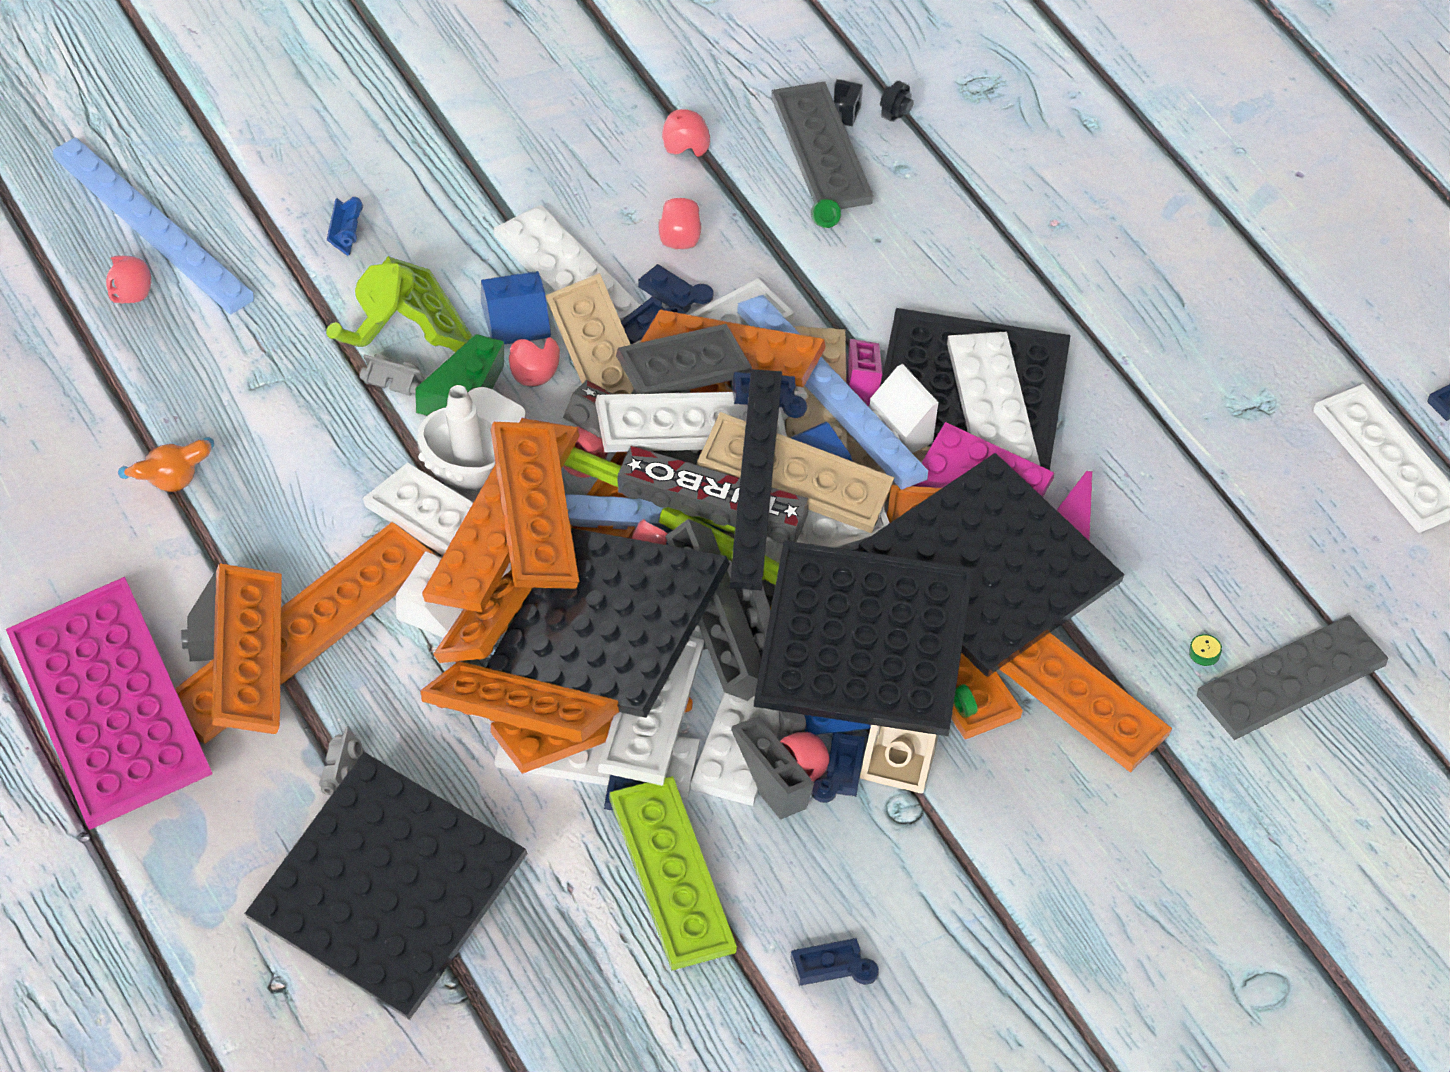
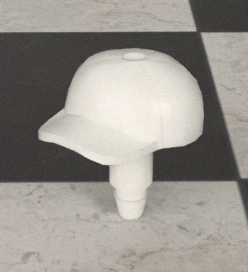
[417,385,526,490]

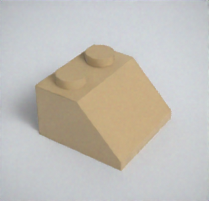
[860,725,939,794]

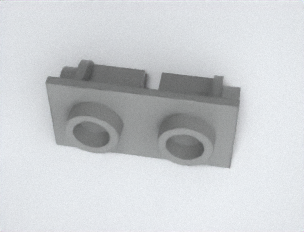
[360,354,425,396]
[319,727,362,795]

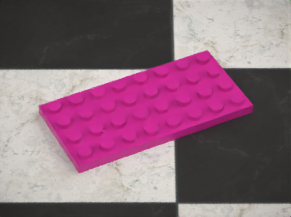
[6,577,213,830]

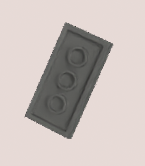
[616,324,752,394]

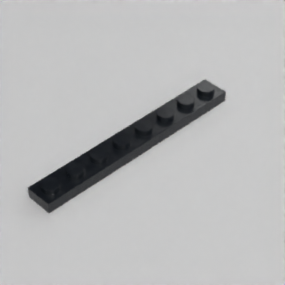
[730,369,782,591]

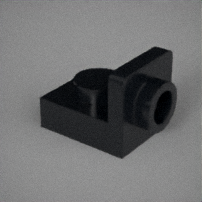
[834,79,863,127]

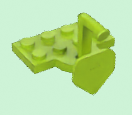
[326,256,473,352]

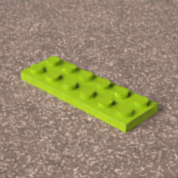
[609,776,737,971]

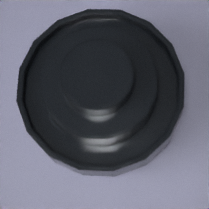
[880,80,914,122]

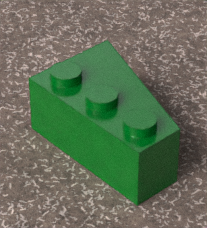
[415,334,504,416]

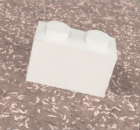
[869,364,938,453]
[396,551,463,638]

